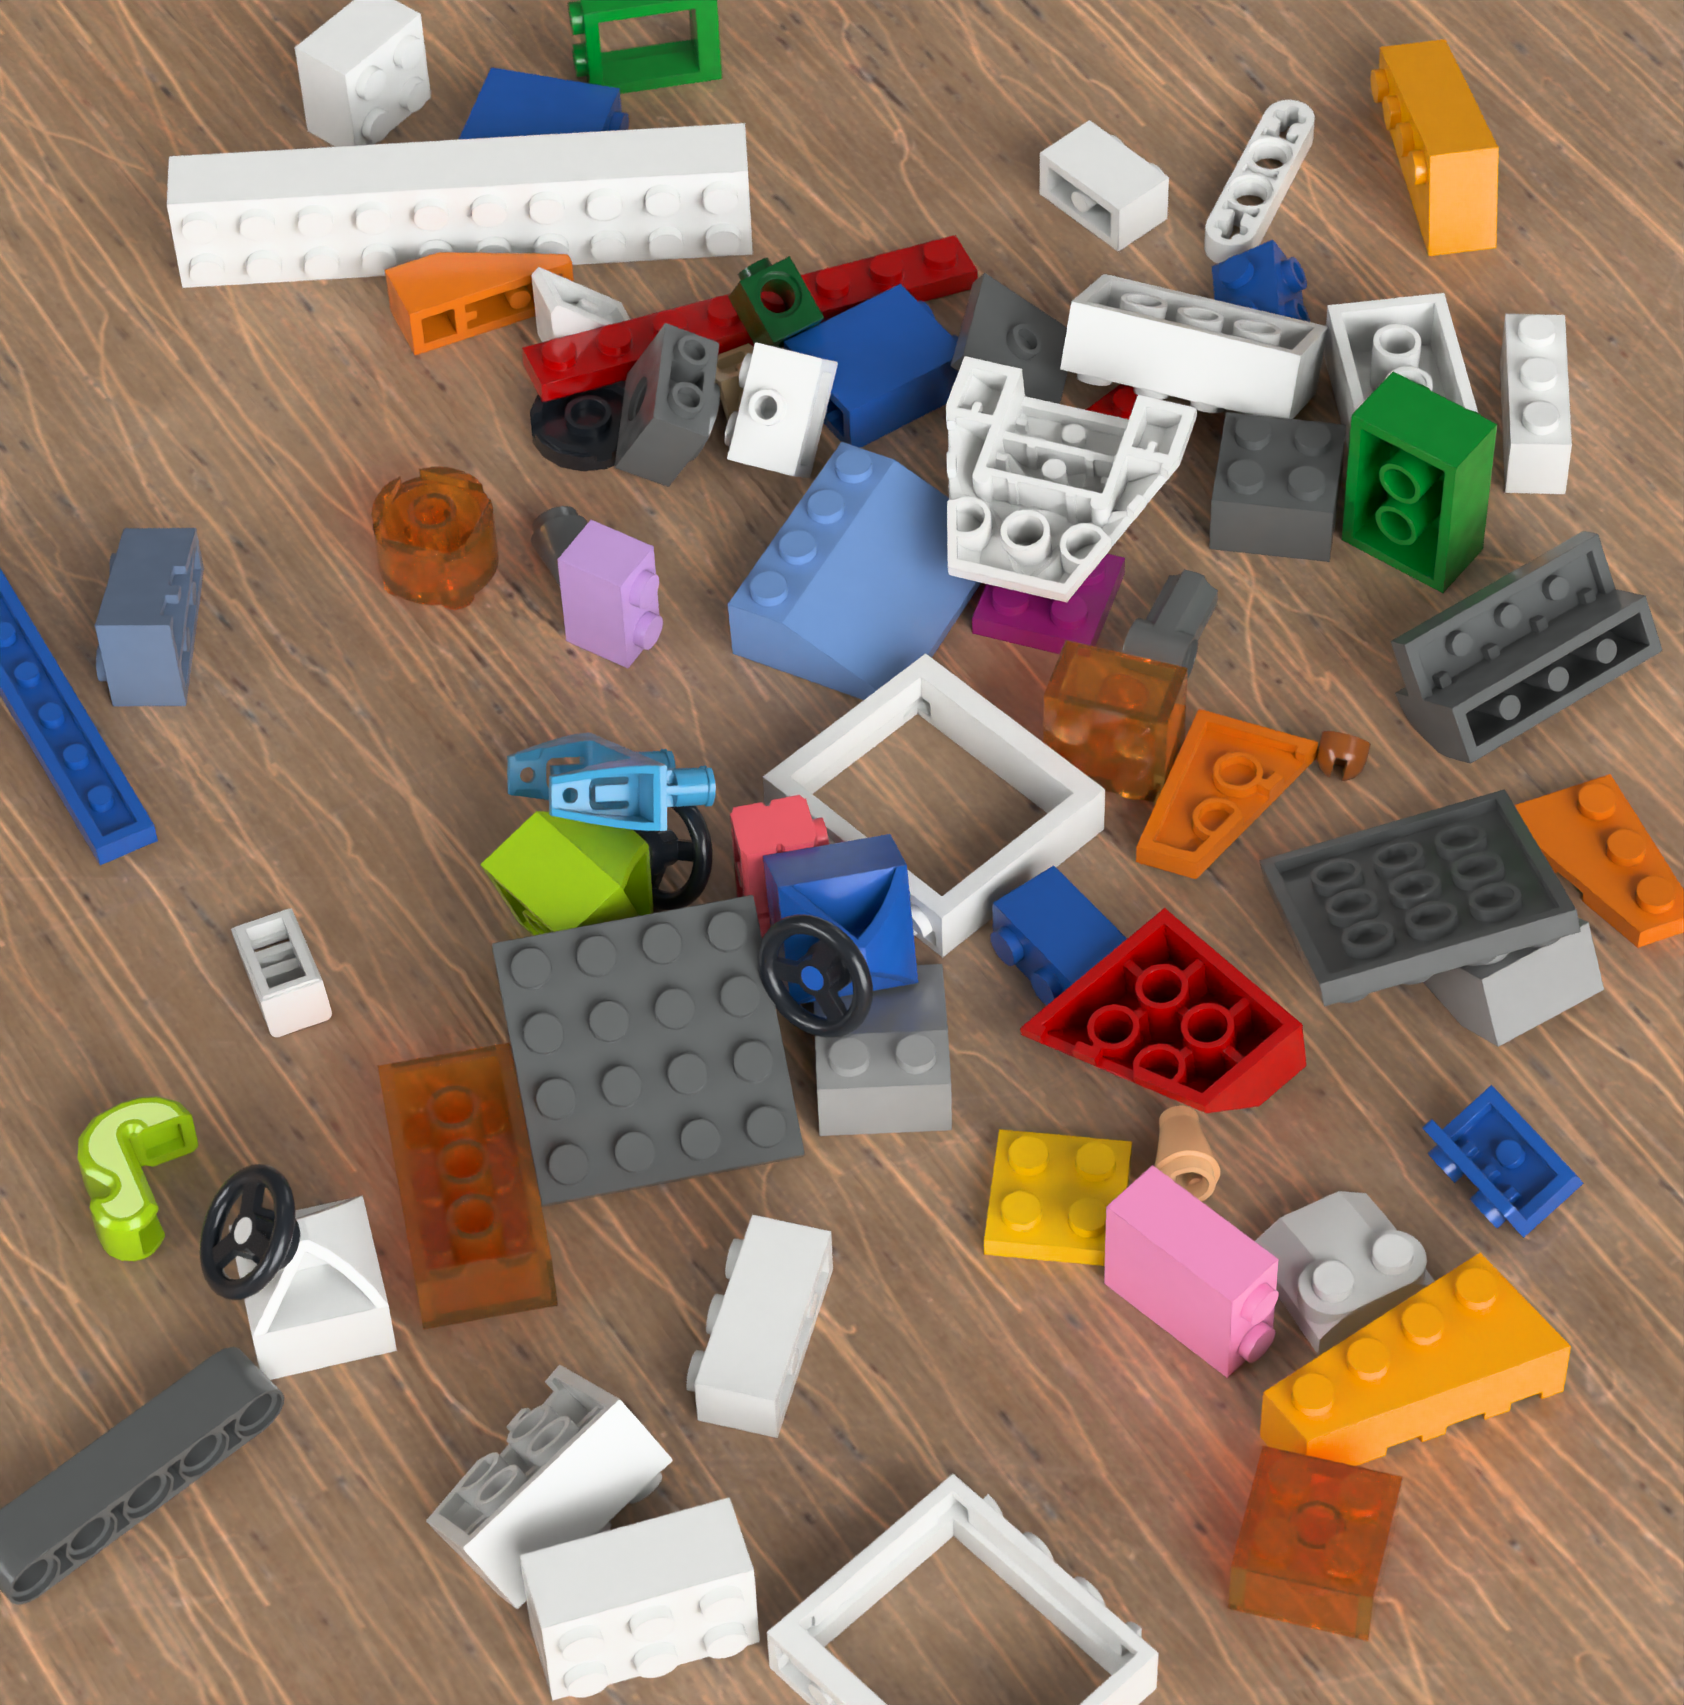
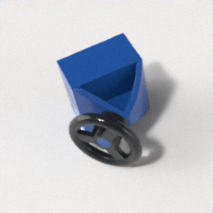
[758,834,918,1038]

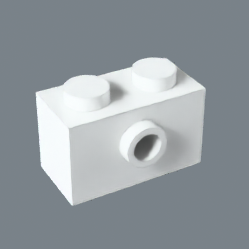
[725,342,838,478]

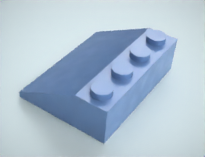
[728,442,981,700]

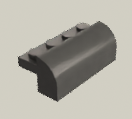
[1390,531,1663,764]

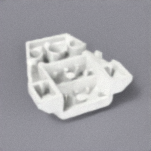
[946,356,1197,603]

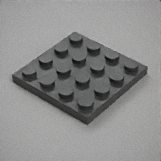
[1259,789,1581,1006]
[492,895,805,1208]

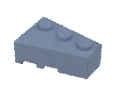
[95,528,204,707]

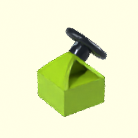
[480,806,713,936]

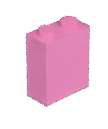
[1104,1165,1279,1378]

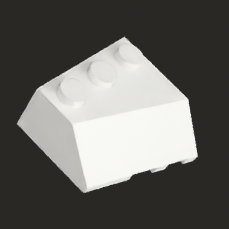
[426,1364,673,1609]

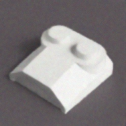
[1255,1191,1434,1355]

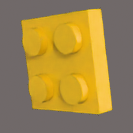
[984,1129,1132,1266]

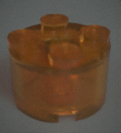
[371,466,499,610]

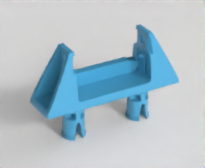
[507,733,716,831]

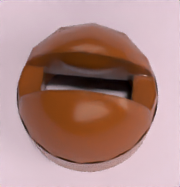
[1317,731,1371,781]

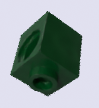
[728,256,824,348]

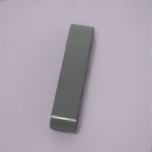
[0,1347,284,1605]

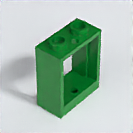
[568,0,722,94]

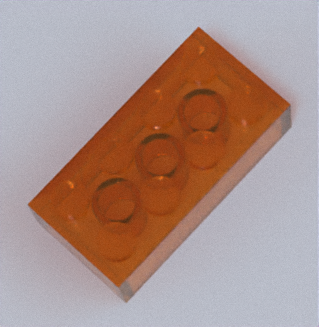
[377,1042,558,1330]

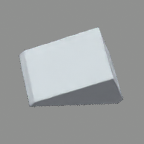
[531,267,630,342]

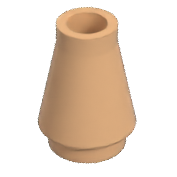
[1155,1105,1220,1202]

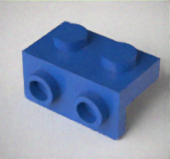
[1212,239,1310,322]
[1422,1085,1584,1238]

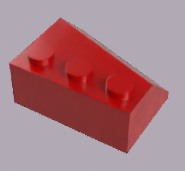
[1020,908,1307,1113]

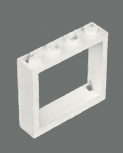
[763,653,1105,958]
[767,1474,1158,1705]

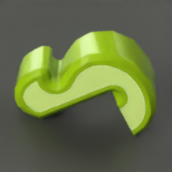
[77,1096,199,1261]

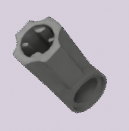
[1120,569,1218,689]

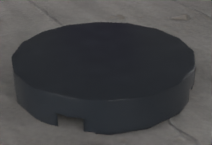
[530,380,626,472]

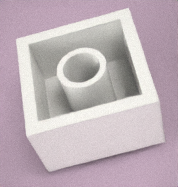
[295,0,431,147]

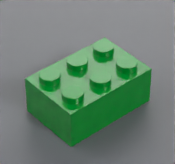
[1342,372,1497,593]

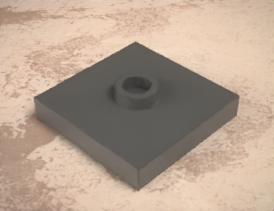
[951,273,1068,404]

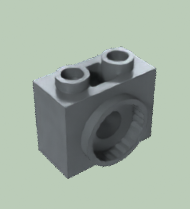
[615,323,720,487]

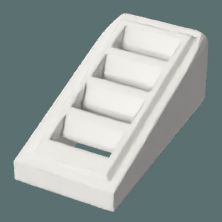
[231,908,332,1037]

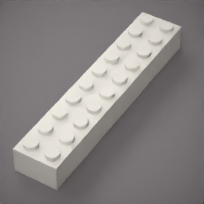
[167,123,753,288]

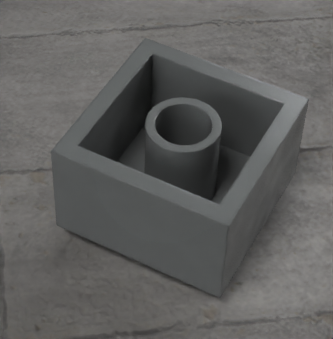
[1209,412,1346,562]

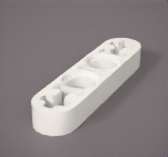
[1204,100,1315,263]

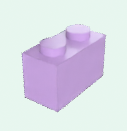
[557,520,663,668]

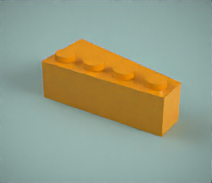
[1371,39,1499,256]
[1260,1252,1571,1485]

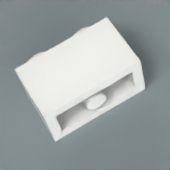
[1040,120,1169,252]

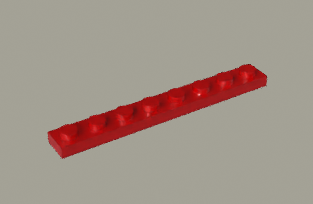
[522,235,978,402]

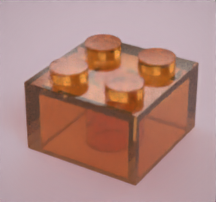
[1043,640,1188,803]
[1228,1445,1403,1641]

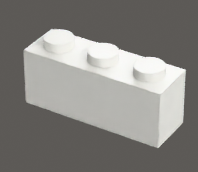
[1500,314,1572,494]
[686,1215,833,1438]

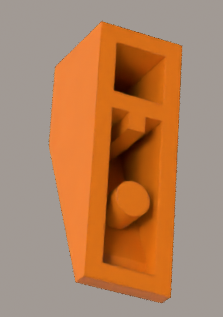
[385,252,574,356]

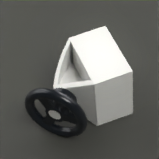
[199,1164,397,1380]

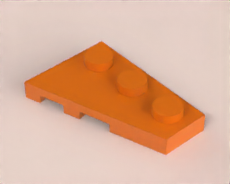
[1136,709,1318,879]
[1514,774,1684,948]

